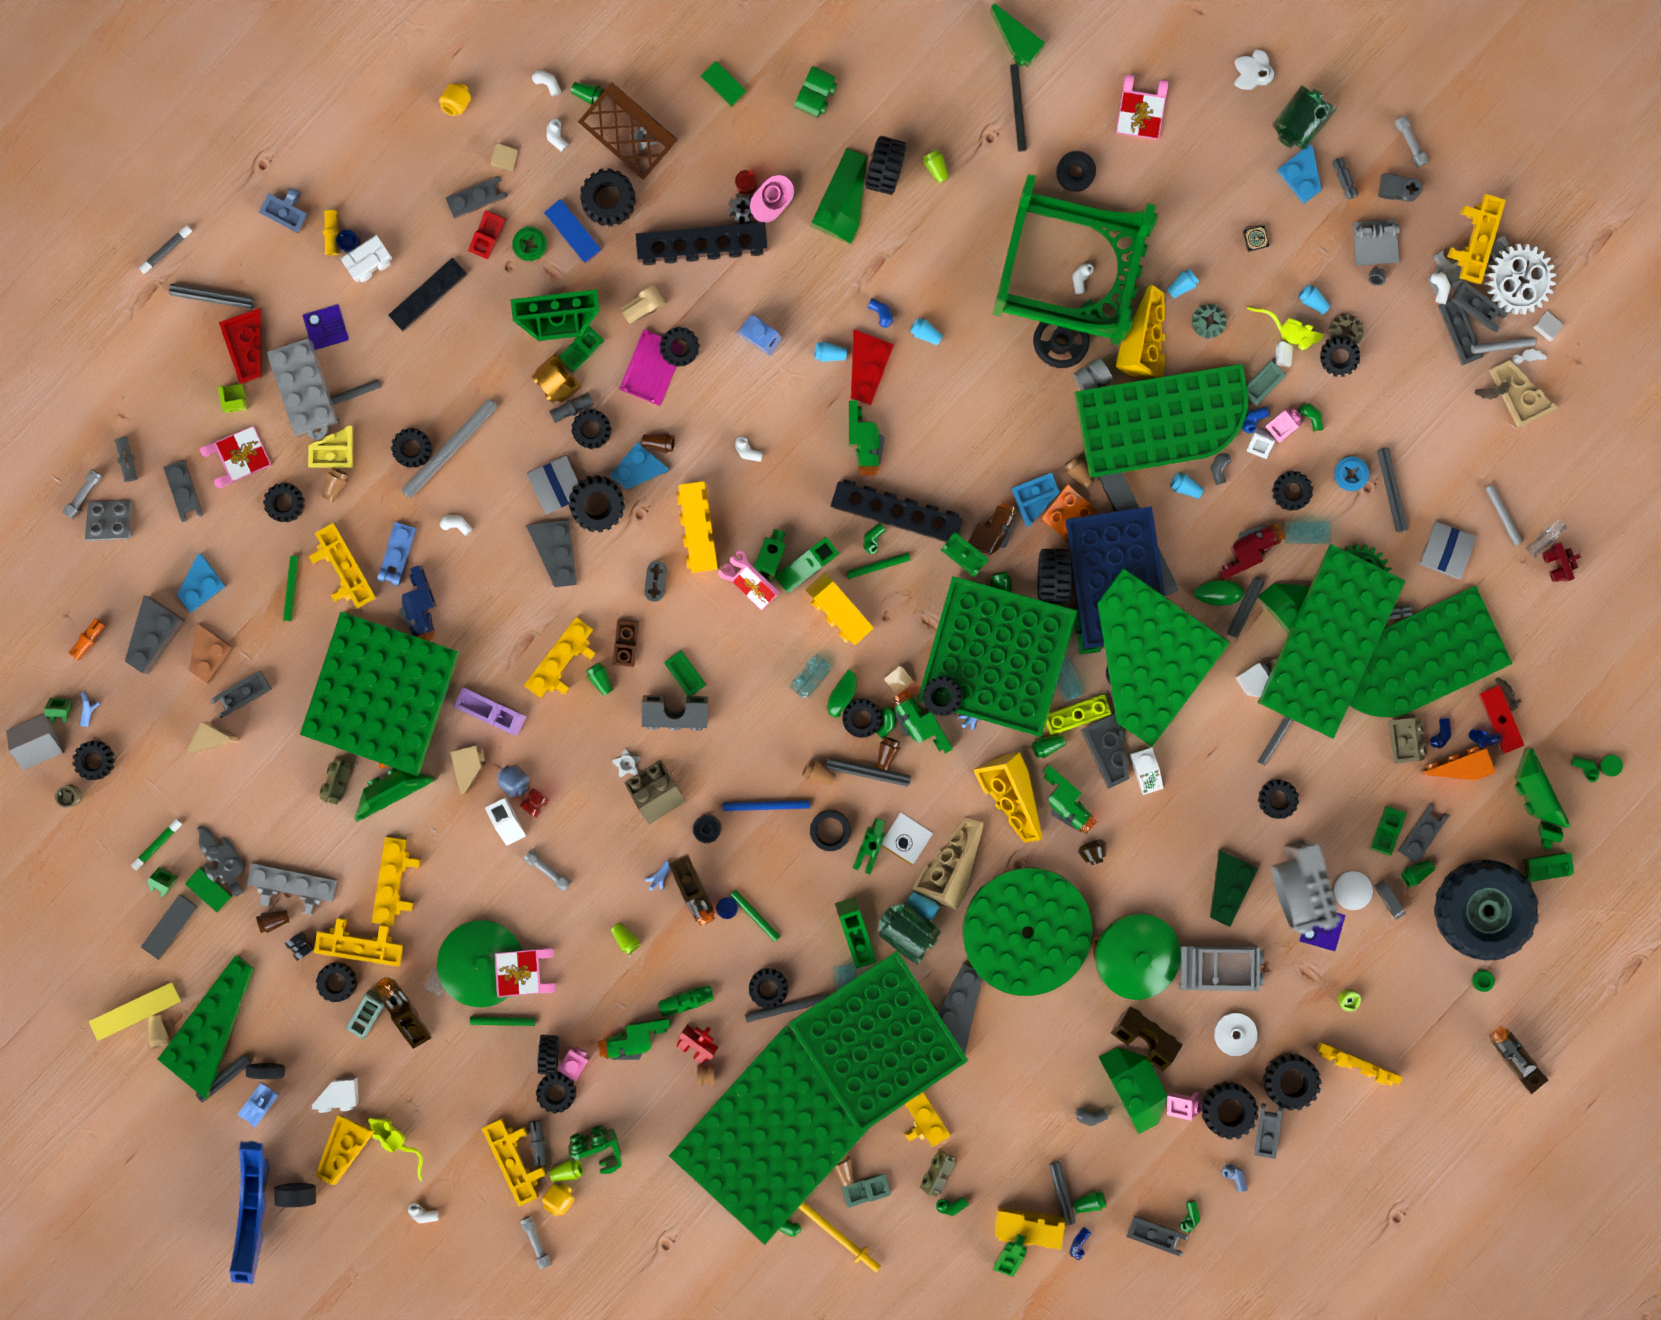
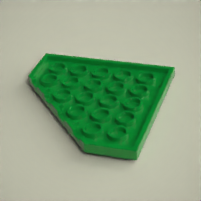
[1097,568,1230,747]

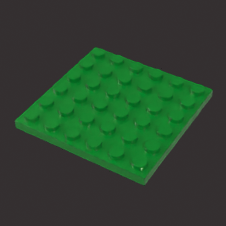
[917,576,1078,737]
[300,611,460,776]
[788,951,968,1134]

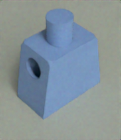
[736,314,782,356]

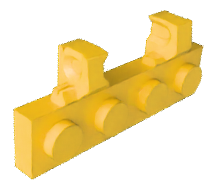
[1447,194,1506,284]
[309,523,377,609]
[523,617,596,699]
[371,836,421,926]
[314,917,404,967]
[1316,1041,1403,1087]
[904,1092,951,1147]
[481,1118,547,1207]

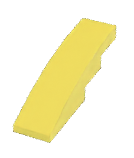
[88,982,181,1041]

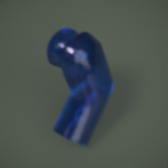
[1468,729,1502,747]

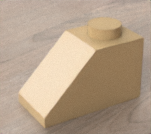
[451,746,485,794]

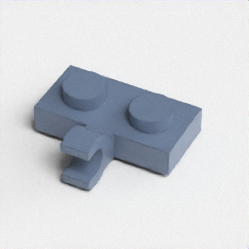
[259,188,308,233]

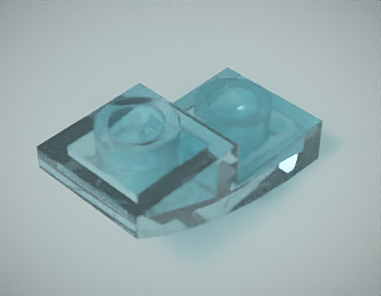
[1285,522,1330,544]

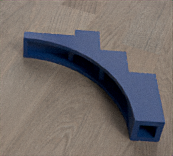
[229,1141,270,1284]

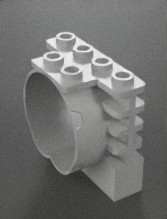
[1271,840,1341,934]

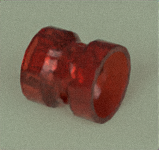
[735,170,757,195]
[519,788,550,818]

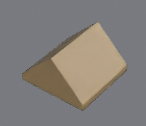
[187,722,239,754]

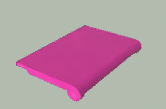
[619,329,685,406]

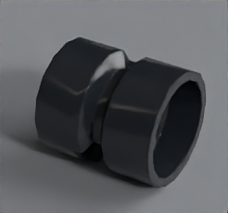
[693,814,722,843]

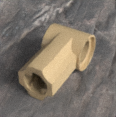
[620,285,666,325]

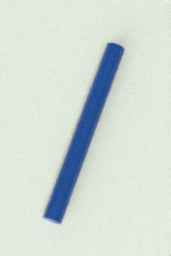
[723,800,810,811]

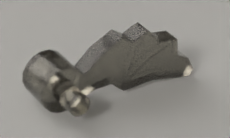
[1474,381,1510,400]
[1495,677,1521,711]

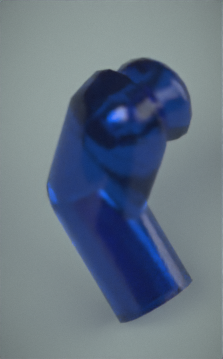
[1430,718,1451,748]
[1069,1227,1091,1260]

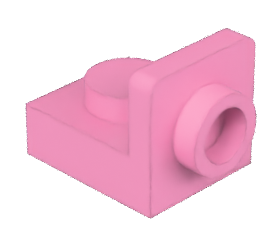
[1265,406,1302,443]
[557,1047,589,1081]
[1167,1092,1202,1121]

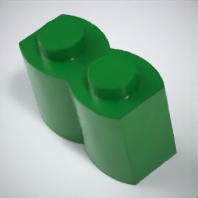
[794,66,838,118]

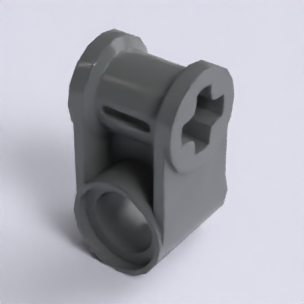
[1378,174,1422,202]

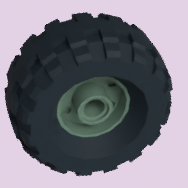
[1434,859,1539,961]

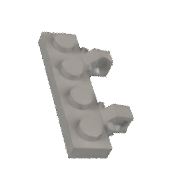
[1427,235,1510,296]
[247,863,338,915]

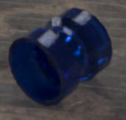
[336,229,361,254]

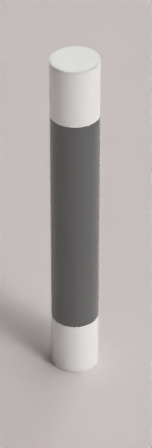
[139,225,192,274]

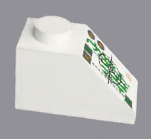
[1129,747,1163,795]

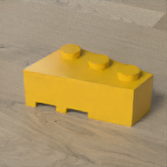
[805,573,874,646]
[994,1207,1065,1250]

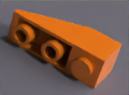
[1422,746,1496,780]

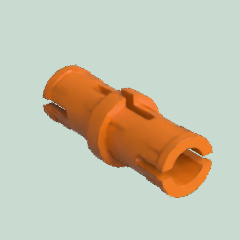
[68,618,106,661]

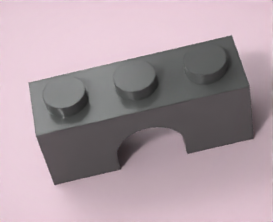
[642,695,708,731]

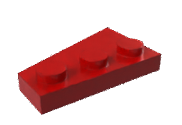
[219,308,262,384]
[851,330,894,406]

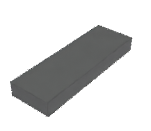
[1438,300,1483,365]
[141,894,198,960]

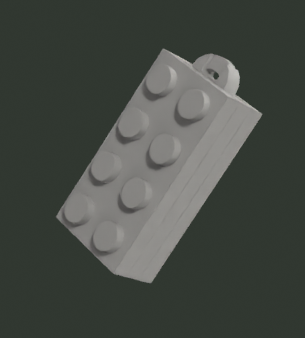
[267,339,339,440]

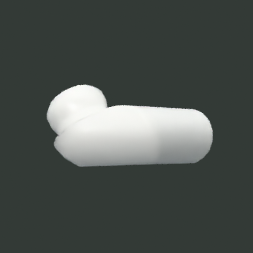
[532,69,562,96]
[547,119,569,152]
[1072,263,1094,295]
[1431,272,1451,304]
[735,436,763,462]
[440,515,473,536]
[408,1202,439,1223]

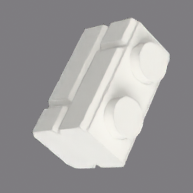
[340,235,393,283]

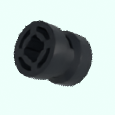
[284,931,314,961]

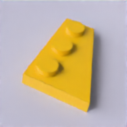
[315,1115,375,1185]

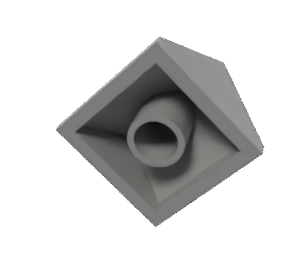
[6,713,64,770]

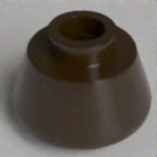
[1078,839,1107,865]

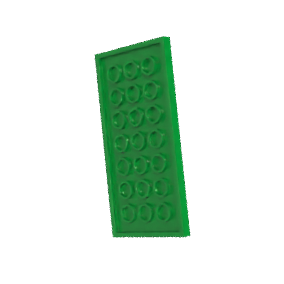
[1257,544,1405,739]

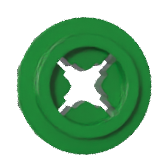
[512,227,547,262]

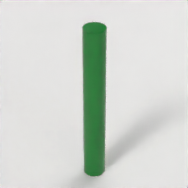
[846,552,911,579]
[283,556,299,621]
[730,890,781,942]
[470,1016,536,1026]

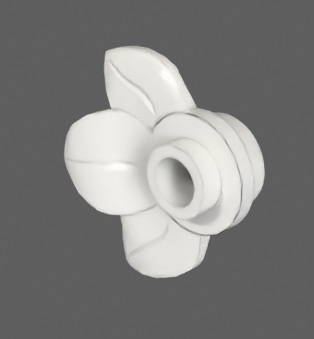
[1234,49,1274,90]

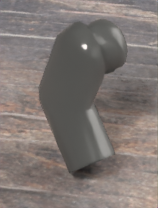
[1211,453,1231,486]
[1075,1107,1108,1126]

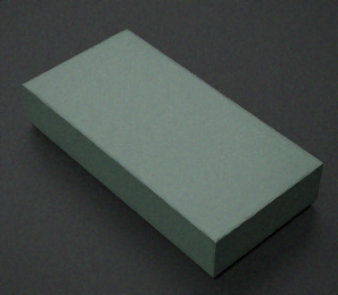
[1246,360,1286,406]

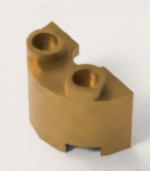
[532,353,581,403]

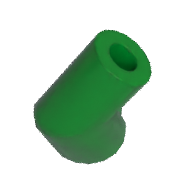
[1298,403,1324,432]
[876,706,896,739]
[1571,756,1600,782]
[936,1197,969,1216]
[1180,1200,1200,1233]
[779,1221,802,1237]

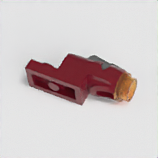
[1218,523,1285,581]

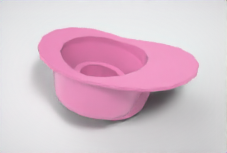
[750,175,794,223]

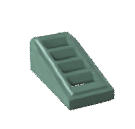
[346,989,384,1040]

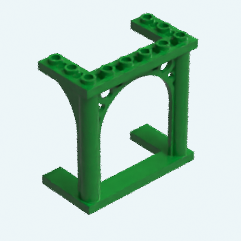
[992,174,1158,345]

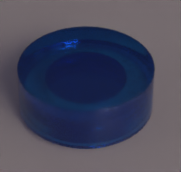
[716,897,738,919]

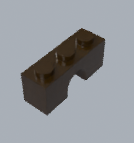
[1110,1006,1183,1072]

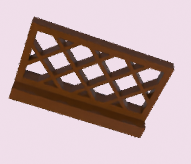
[578,82,678,180]

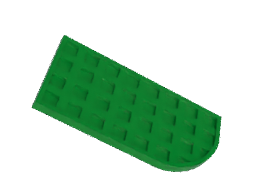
[1074,364,1248,478]
[1349,586,1513,717]

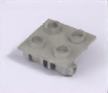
[1353,219,1399,266]
[85,500,132,542]

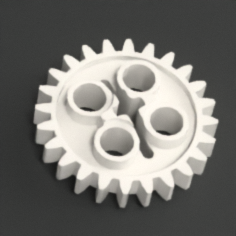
[1485,244,1556,314]

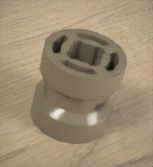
[55,786,82,808]

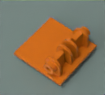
[1041,484,1097,543]

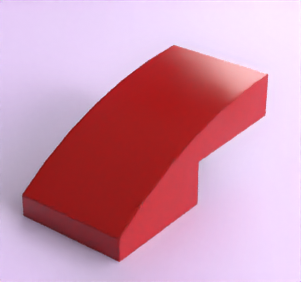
[468,210,507,260]

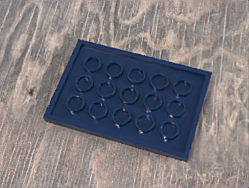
[1065,506,1165,649]

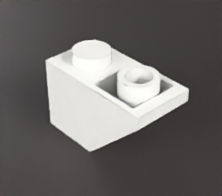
[1235,663,1271,698]
[485,797,526,846]
[312,1077,359,1113]

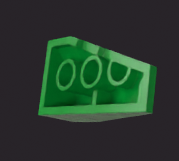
[811,148,866,244]

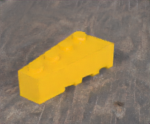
[676,481,718,573]

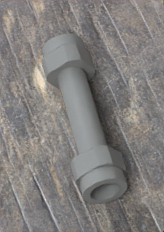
[1394,115,1429,168]
[62,469,102,519]
[523,850,572,892]
[520,1216,551,1269]

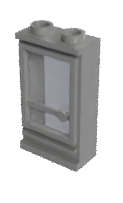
[1179,945,1264,991]

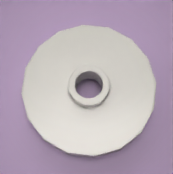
[1214,1012,1257,1056]

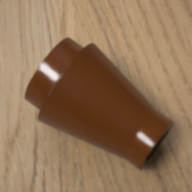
[642,432,675,454]
[876,737,901,770]
[256,910,290,933]

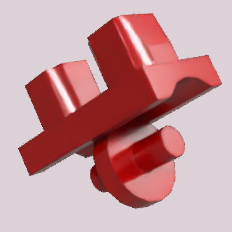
[677,1025,719,1064]

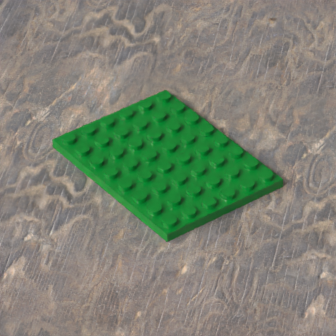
[668,1026,868,1245]

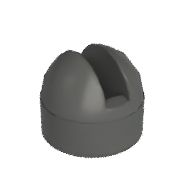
[1368,267,1386,286]

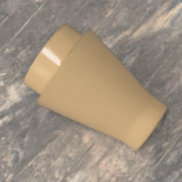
[147,1015,169,1048]

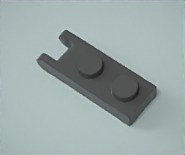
[446,176,508,219]
[1451,281,1508,332]
[163,460,203,522]
[210,671,272,718]
[1397,803,1449,863]
[1254,1103,1283,1159]
[1126,1216,1189,1257]

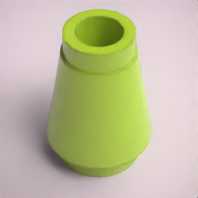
[923,149,950,183]
[610,922,641,955]
[549,1158,583,1182]

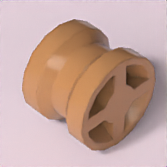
[697,1064,715,1086]

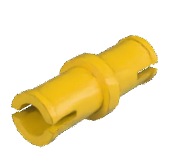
[322,210,340,256]

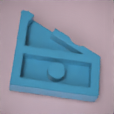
[177,553,226,613]

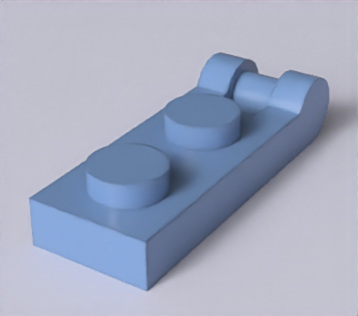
[378,522,417,586]

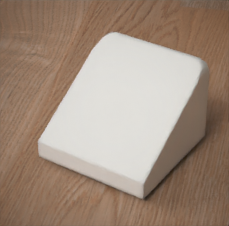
[1533,311,1563,341]
[1275,341,1293,367]
[1247,427,1275,459]

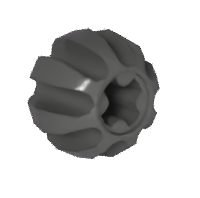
[727,192,754,224]

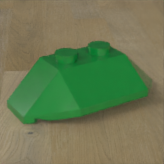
[510,289,600,342]
[1257,583,1309,634]
[1514,747,1571,828]
[354,768,436,822]
[1098,1047,1168,1134]

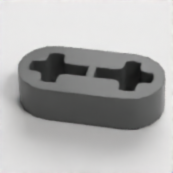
[645,561,667,602]
[1374,880,1406,920]

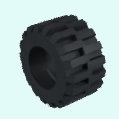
[865,135,906,195]
[580,168,636,227]
[569,475,625,533]
[1037,549,1071,604]
[1263,1053,1321,1111]
[1201,1082,1259,1140]

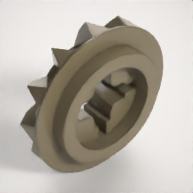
[1329,314,1364,345]

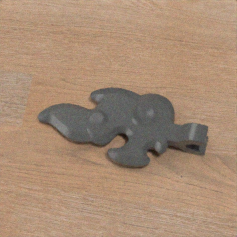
[197,826,244,897]

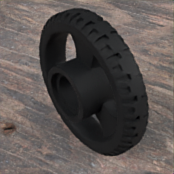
[1033,322,1089,368]

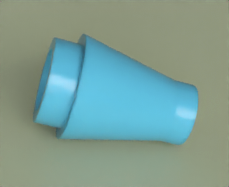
[1167,268,1199,299]
[1298,284,1331,315]
[910,317,943,346]
[814,340,847,362]
[1170,472,1204,499]
[907,891,941,921]

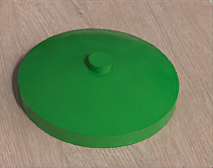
[1095,913,1181,1000]
[437,920,522,1008]

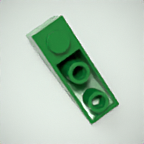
[775,536,840,594]

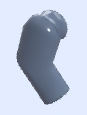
[1222,1164,1248,1192]

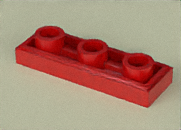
[1478,685,1525,754]

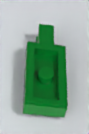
[993,1234,1027,1277]

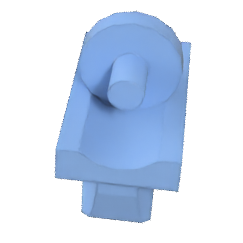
[238,1082,279,1127]

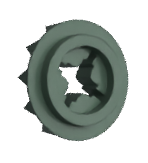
[1192,303,1227,339]

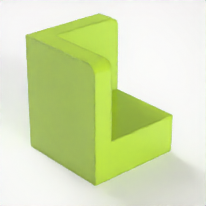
[218,384,248,413]

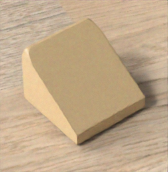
[491,143,518,172]
[884,665,914,695]

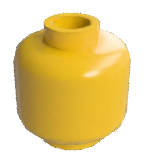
[439,82,471,116]
[542,1183,574,1217]

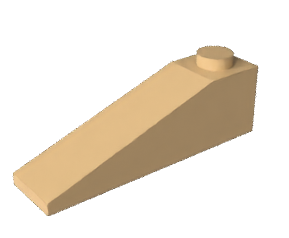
[912,818,984,910]

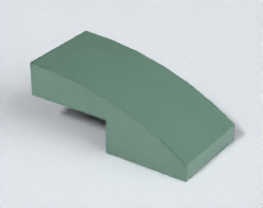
[841,1174,891,1208]

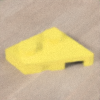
[308,426,353,468]

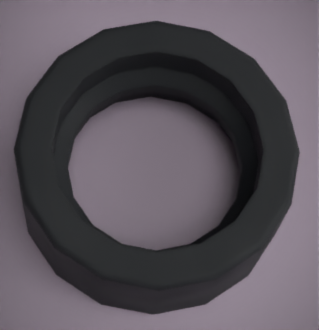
[810,810,851,851]
[274,1183,316,1208]

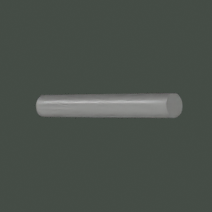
[1471,337,1536,354]
[1485,484,1523,546]

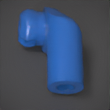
[867,298,893,328]
[1242,407,1269,434]

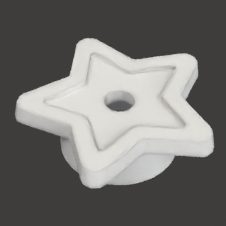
[630,127,657,150]
[612,749,640,777]

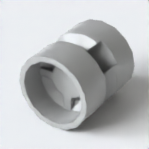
[1073,357,1113,390]

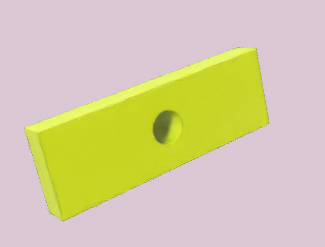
[1046,694,1112,736]

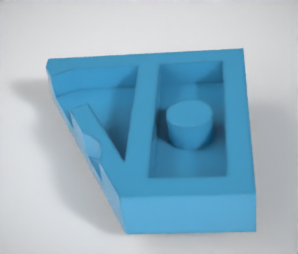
[1277,144,1322,204]
[610,443,670,490]
[1011,473,1060,528]

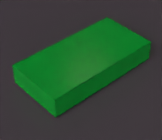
[701,61,747,108]
[664,650,706,696]
[185,867,232,912]

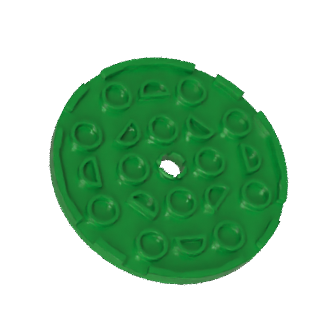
[962,867,1092,996]

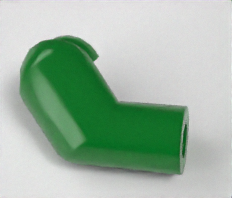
[863,522,886,554]

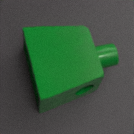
[754,529,786,583]

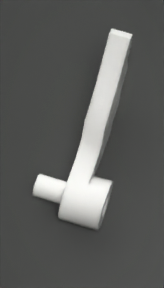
[1510,348,1547,366]

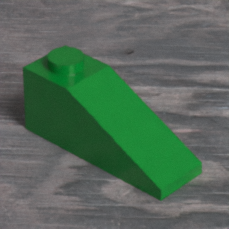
[990,3,1045,67]
[835,897,877,969]

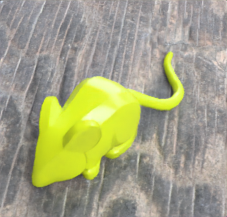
[1247,307,1324,350]
[368,1118,423,1181]

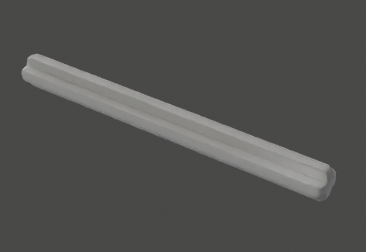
[402,398,498,498]

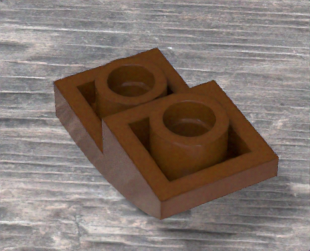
[612,619,639,667]

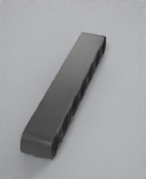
[1098,473,1179,597]

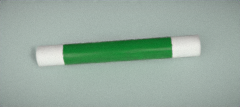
[131,818,182,871]

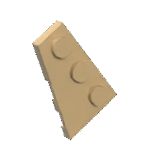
[1489,360,1558,428]

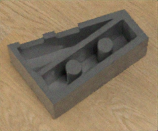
[125,595,185,674]

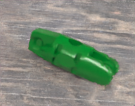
[853,818,886,875]
[658,986,714,1016]

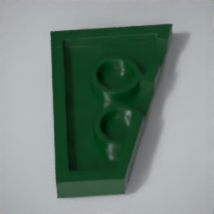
[1210,850,1258,927]

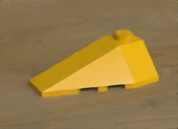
[1116,285,1166,379]
[974,752,1043,843]

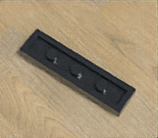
[388,257,468,332]

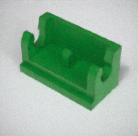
[940,532,989,577]
[1524,852,1574,883]

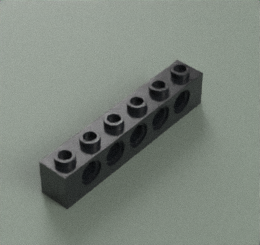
[635,222,768,266]
[830,479,963,542]

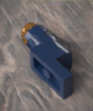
[399,566,437,641]

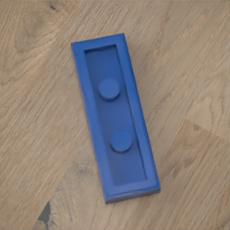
[544,199,601,263]

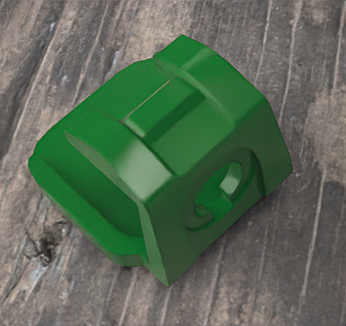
[568,1125,622,1174]

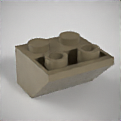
[624,760,686,824]

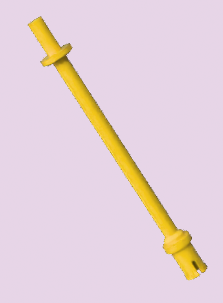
[799,1202,881,1272]

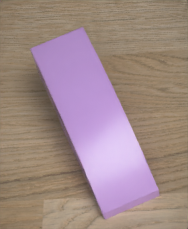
[454,687,527,736]

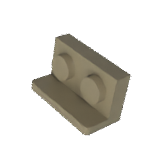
[1388,717,1427,764]

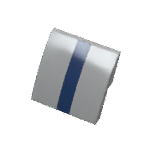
[527,455,579,514]
[1419,521,1476,580]

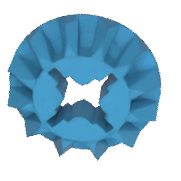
[1334,457,1369,491]

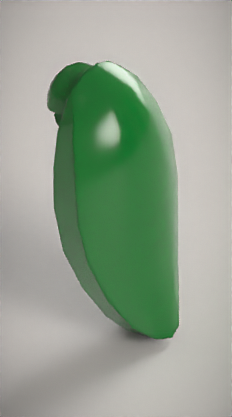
[1194,580,1244,606]
[827,670,857,718]

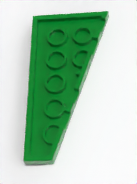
[157,955,254,1099]

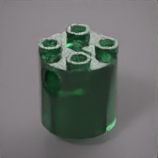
[1272,85,1336,149]
[878,902,941,964]

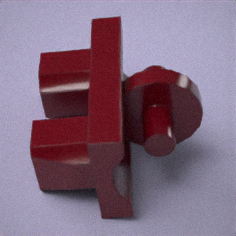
[1542,542,1582,582]

